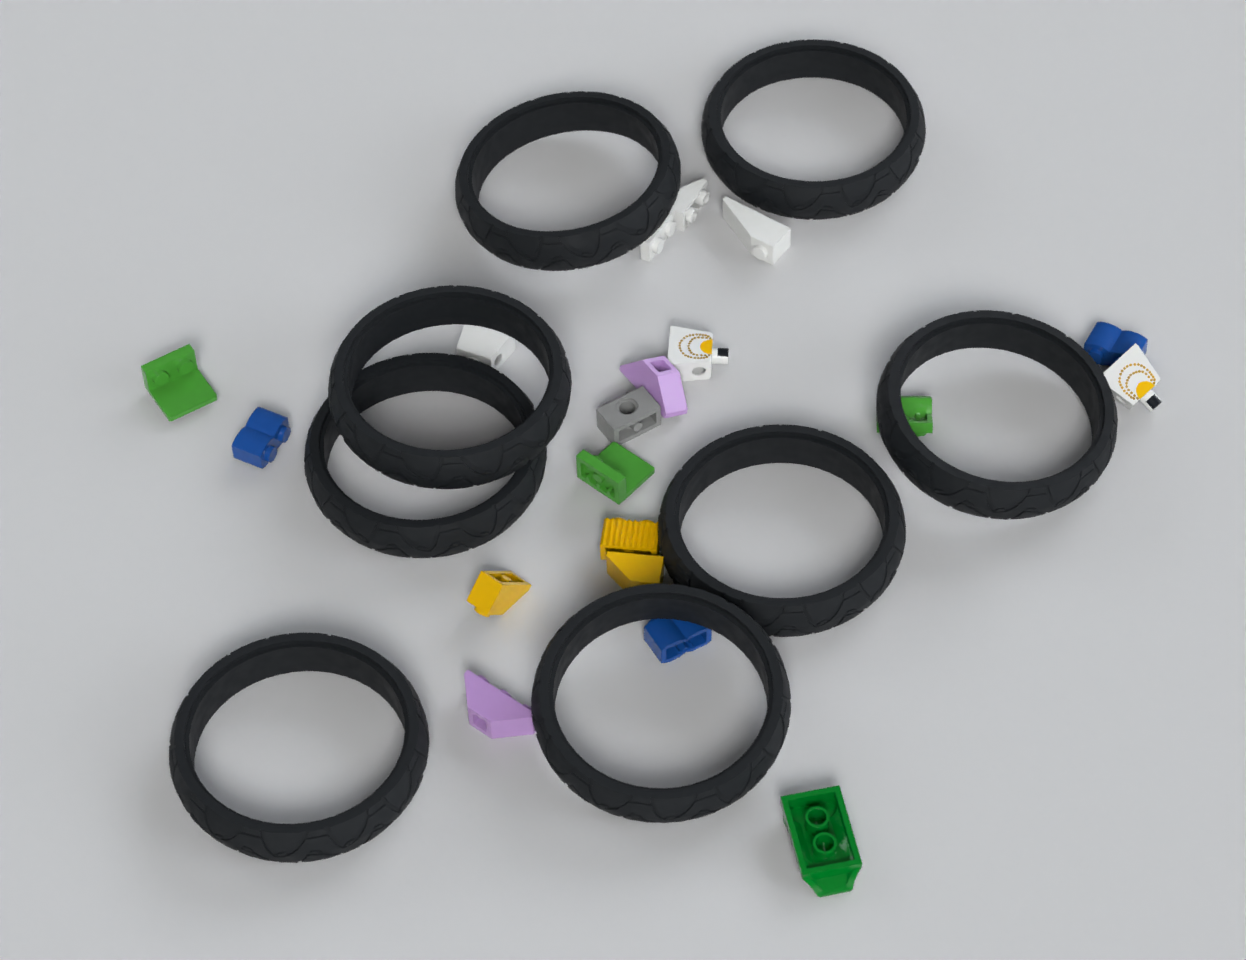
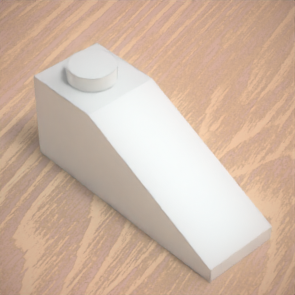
[723,196,791,265]

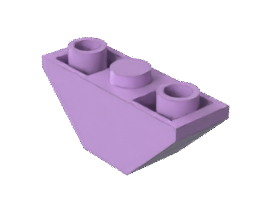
[619,356,688,418]
[464,670,536,739]

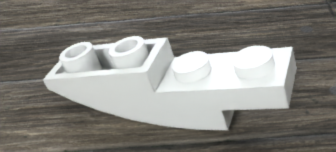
[640,179,710,262]

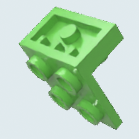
[141,344,217,421]
[576,442,655,505]

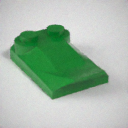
[780,785,862,897]

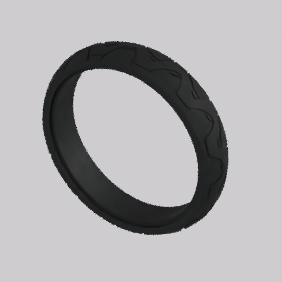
[701,39,926,220]
[455,91,681,271]
[328,285,572,489]
[876,310,1118,520]
[304,353,547,558]
[658,424,906,637]
[531,583,791,823]
[169,632,429,863]

